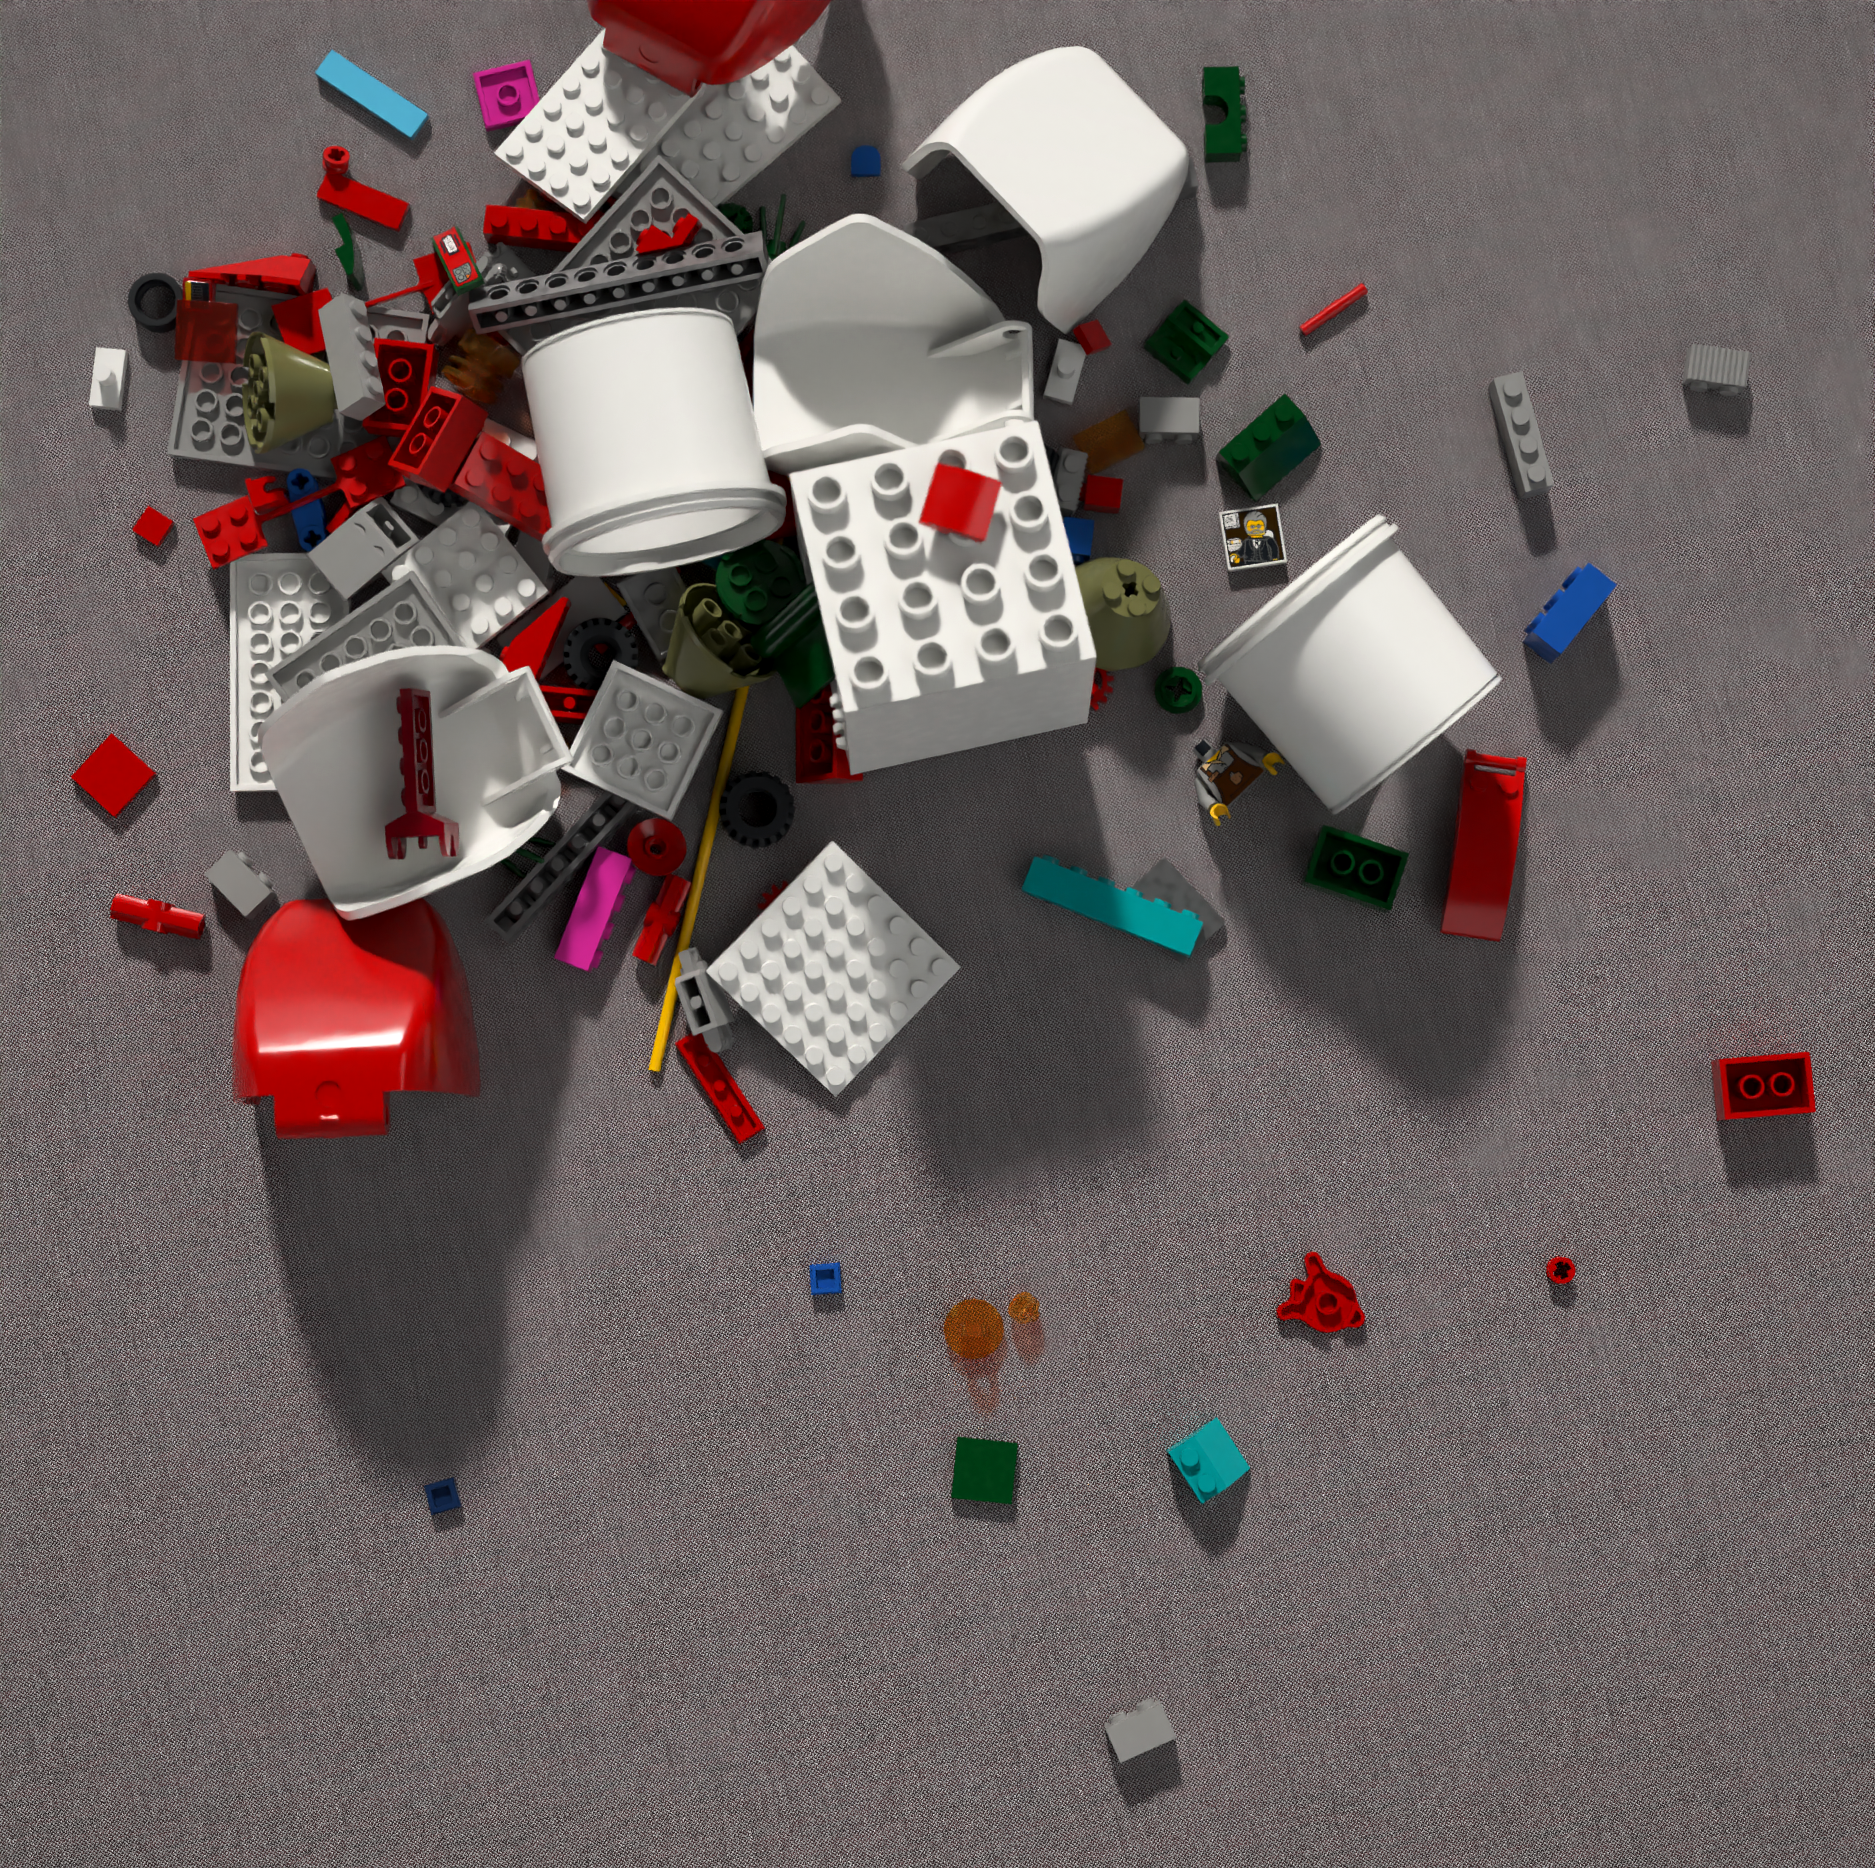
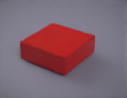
[1073,319,1112,356]
[132,505,175,547]

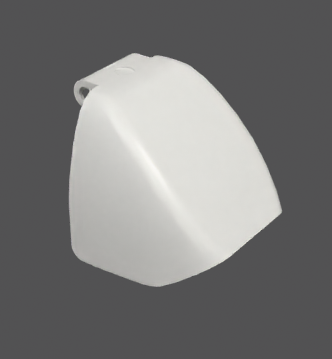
[901,46,1189,334]
[753,214,1034,477]
[258,646,574,920]

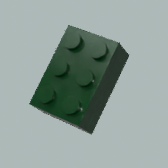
[1301,824,1410,913]

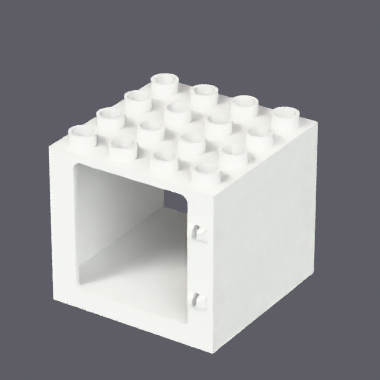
[789,420,1097,775]

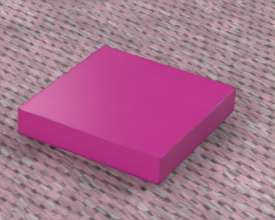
[473,59,540,132]

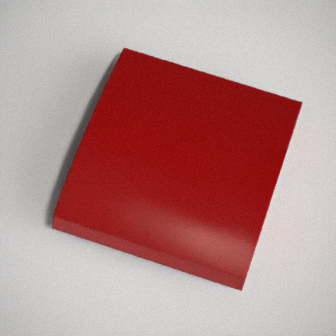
[918,463,1002,544]

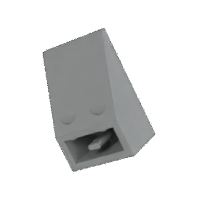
[306,496,420,602]

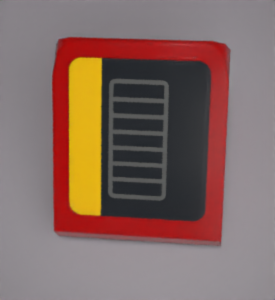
[182,277,217,315]

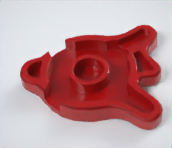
[1276,1252,1365,1333]

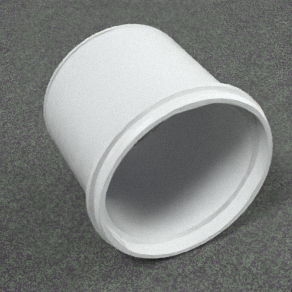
[521,308,787,577]
[1197,514,1502,815]

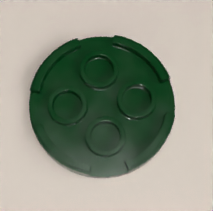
[715,539,806,627]

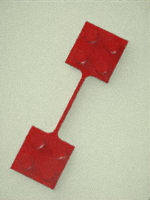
[271,241,476,355]
[193,435,407,570]

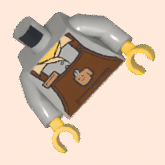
[1192,739,1285,826]

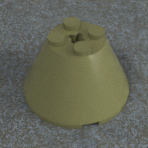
[242,332,338,454]
[1075,557,1171,671]
[662,583,777,699]

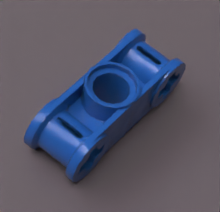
[287,468,329,553]

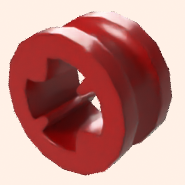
[322,146,350,175]
[1546,1257,1576,1284]

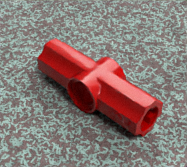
[632,874,692,966]
[110,893,206,940]

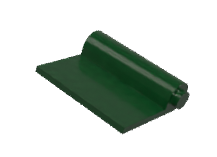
[750,580,836,709]

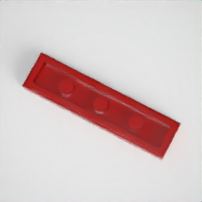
[675,1032,765,1145]

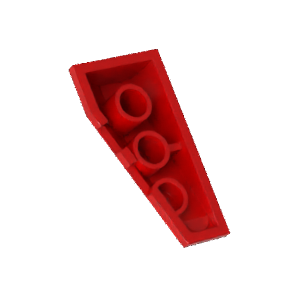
[188,253,316,296]

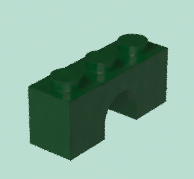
[1202,66,1247,163]

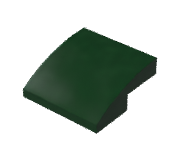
[332,213,364,291]
[1143,299,1229,385]

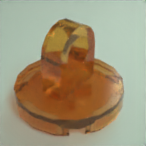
[944,1298,1004,1359]

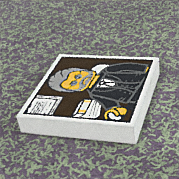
[1218,504,1287,572]

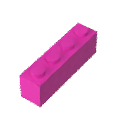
[554,846,637,973]

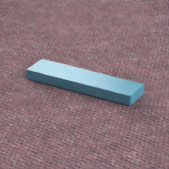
[315,50,429,141]

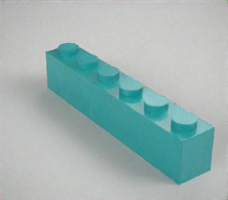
[1021,854,1203,958]

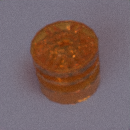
[441,328,520,405]

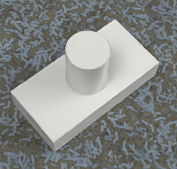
[1043,339,1086,405]
[89,347,128,411]

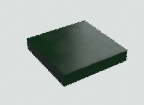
[951,1436,1018,1504]

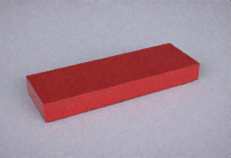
[316,172,410,233]

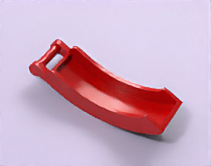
[1440,749,1527,942]

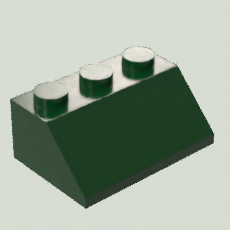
[1216,393,1322,503]

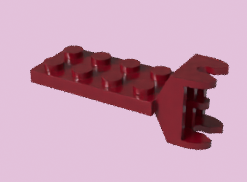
[385,688,459,860]

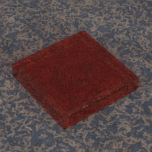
[175,299,239,364]

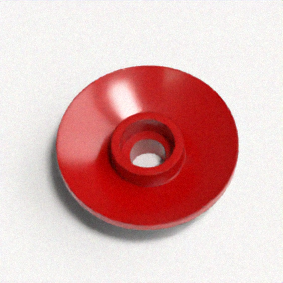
[627,818,687,876]

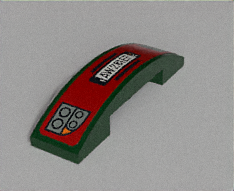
[431,225,485,296]

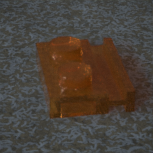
[1072,409,1145,475]

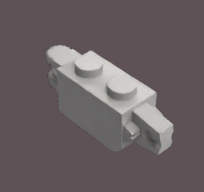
[427,255,507,347]
[675,947,734,1053]

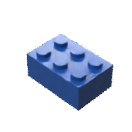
[1523,563,1617,664]

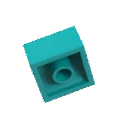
[1166,1417,1250,1504]

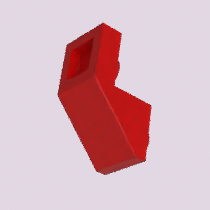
[635,213,703,255]

